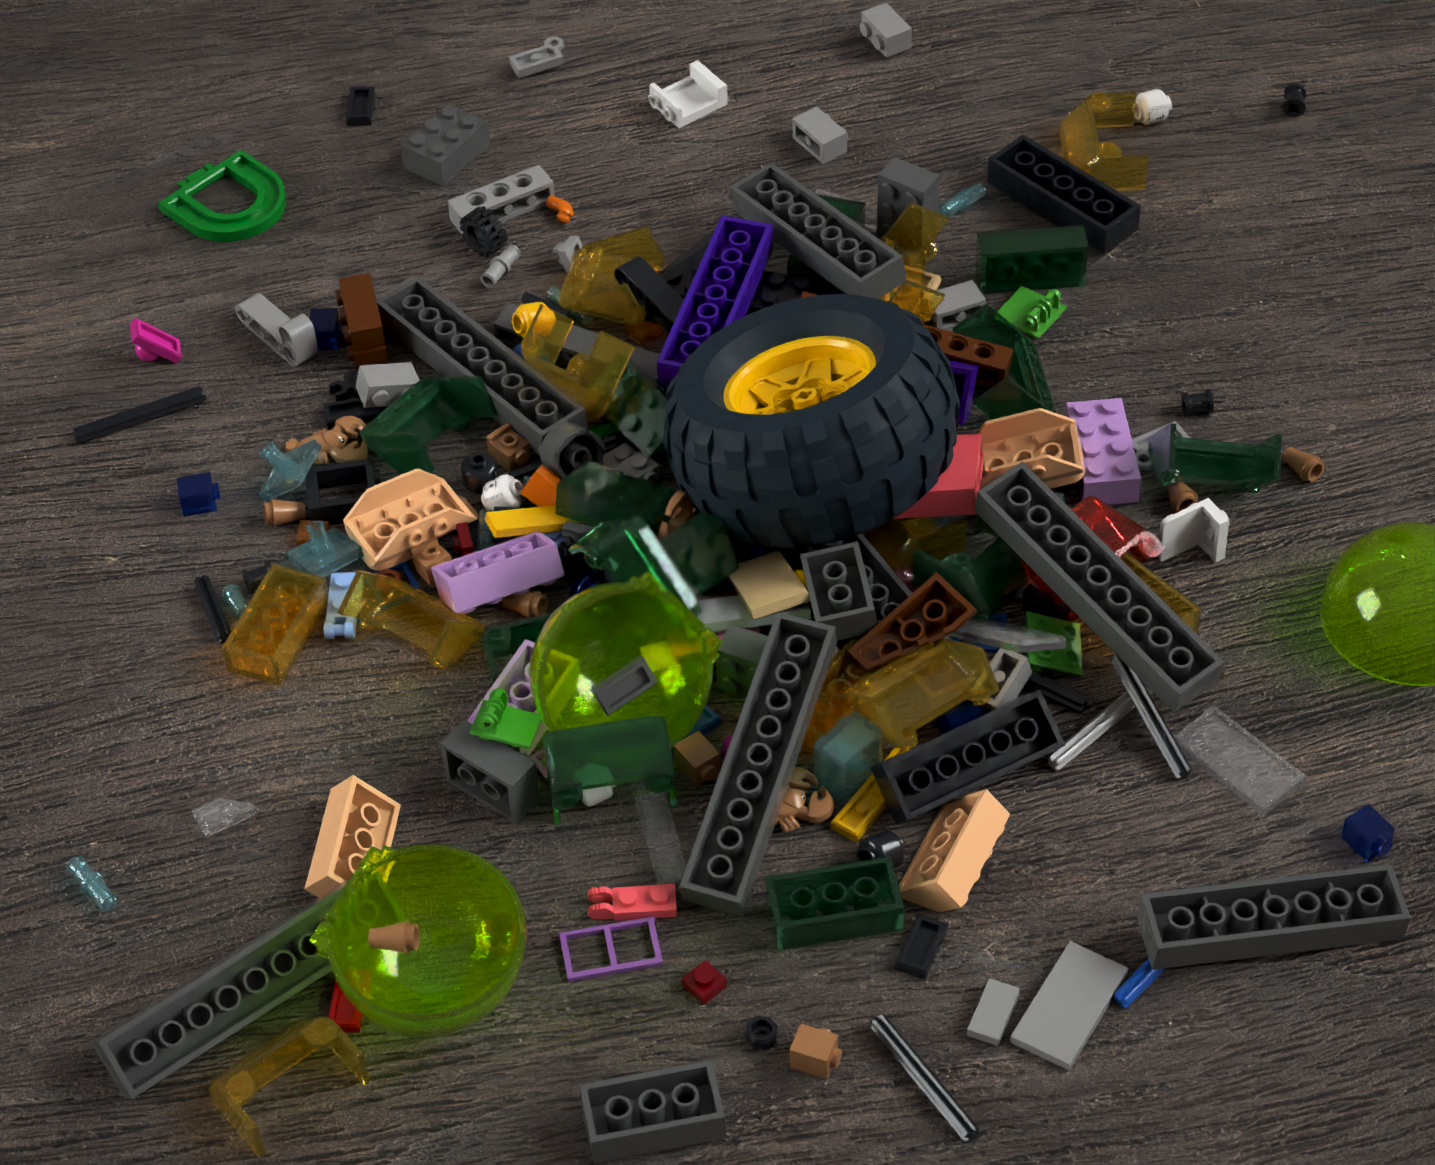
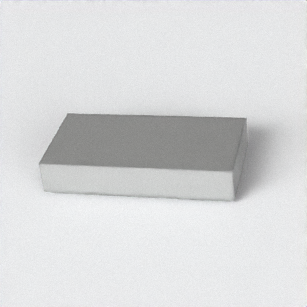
[967,978,1020,1046]

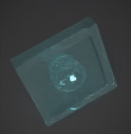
[258,439,322,502]
[286,521,364,582]

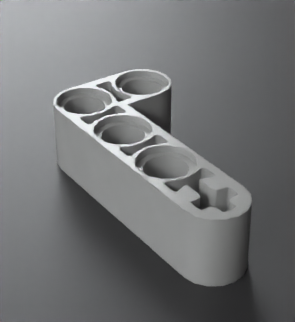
[235,293,318,367]

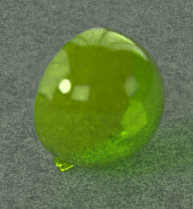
[1320,521,1435,686]
[529,571,723,767]
[309,844,526,1038]

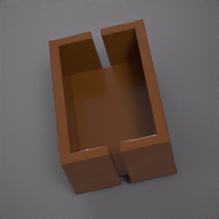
[335,273,388,370]

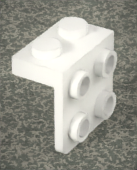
[1157,498,1230,563]

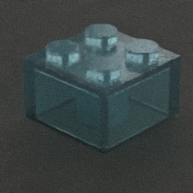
[813,711,883,804]

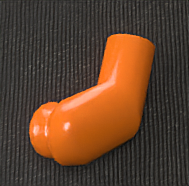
[546,195,574,224]

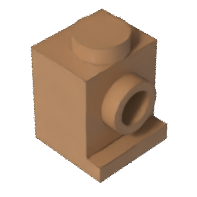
[486,423,531,472]
[410,537,452,586]

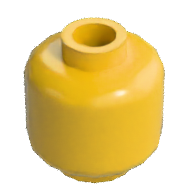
[512,302,554,339]

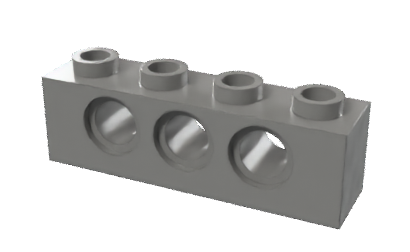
[448,165,555,235]

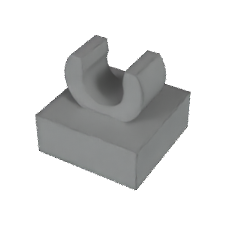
[553,235,588,273]

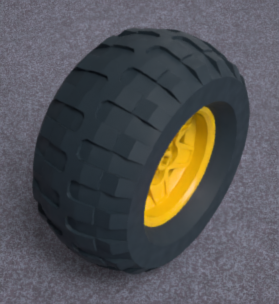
[664,294,960,548]

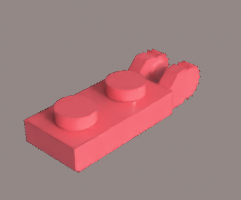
[587,884,677,921]

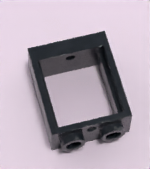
[304,459,381,528]

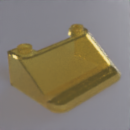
[558,226,666,325]
[845,638,1000,750]

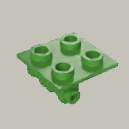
[993,286,1067,339]
[1025,611,1083,676]
[469,688,542,749]

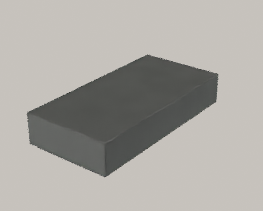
[590,655,658,716]

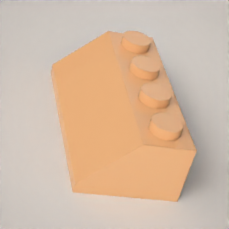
[305,775,401,898]
[895,789,1010,913]

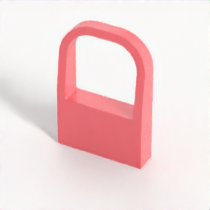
[894,434,984,519]

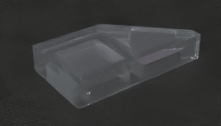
[192,798,258,838]

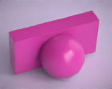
[130,318,182,363]

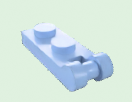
[324,572,361,639]

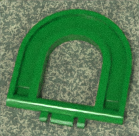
[158,150,286,242]

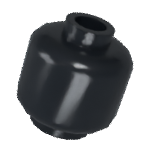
[461,453,499,494]
[857,829,904,875]

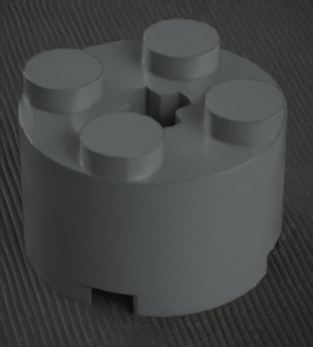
[538,421,606,485]

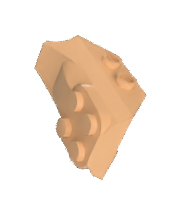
[976,408,1085,489]
[343,468,481,571]

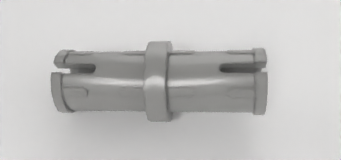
[480,244,521,288]

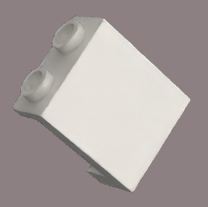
[648,60,727,128]

